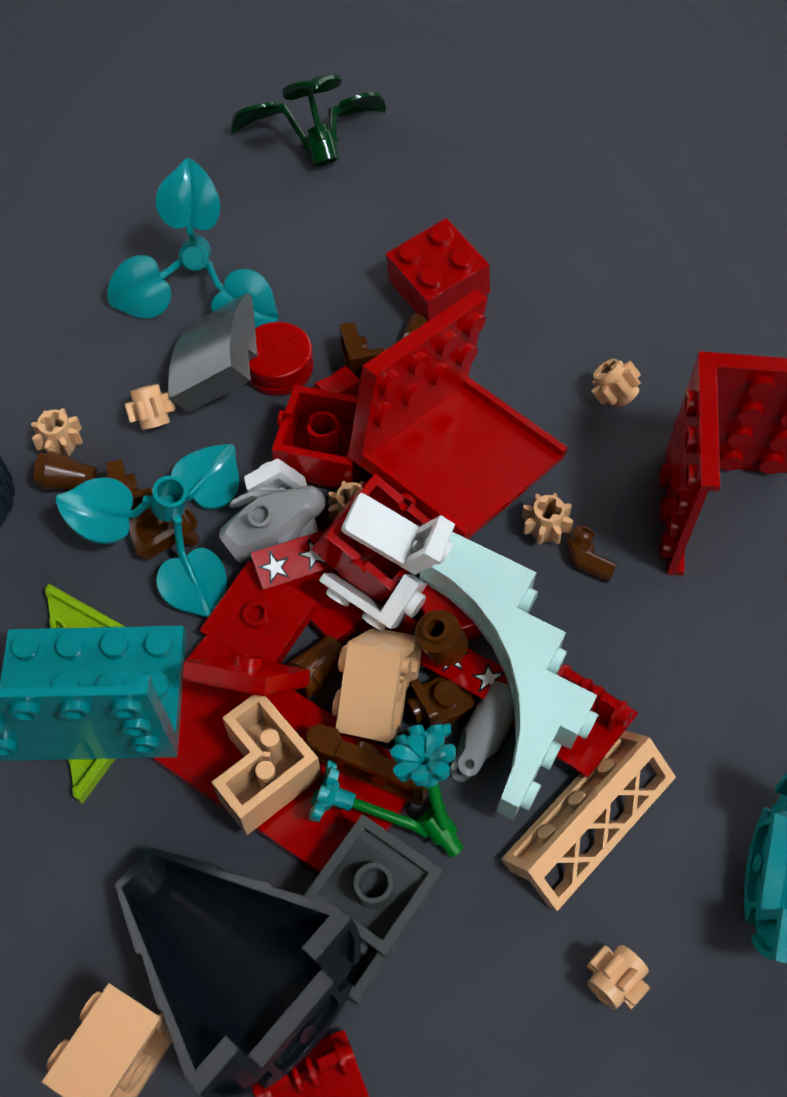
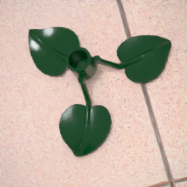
[231,74,386,167]

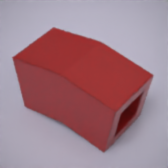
[313,366,360,397]

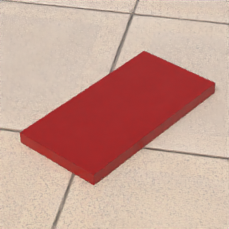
[148,635,409,875]

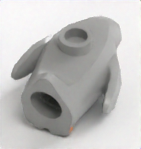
[219,485,325,564]

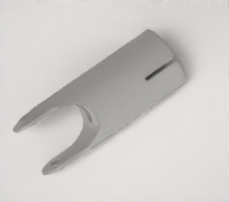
[450,681,515,782]

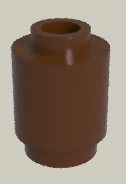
[415,610,468,666]

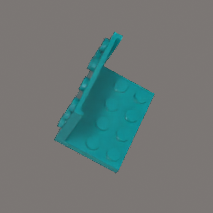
[0,626,186,761]

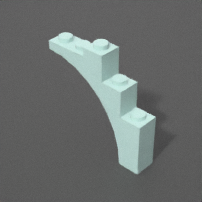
[419,532,599,820]

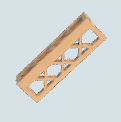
[501,731,676,911]

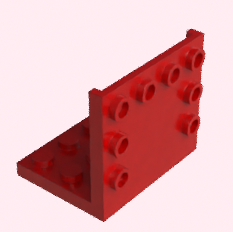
[348,289,568,539]
[659,351,787,576]

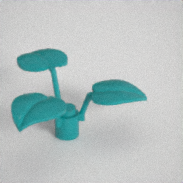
[107,158,279,328]
[56,444,239,618]

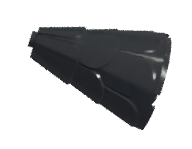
[115,848,360,1097]

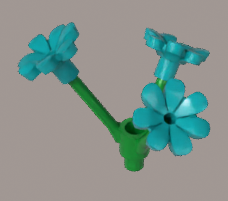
[308,723,464,857]

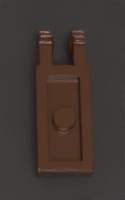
[305,723,428,806]

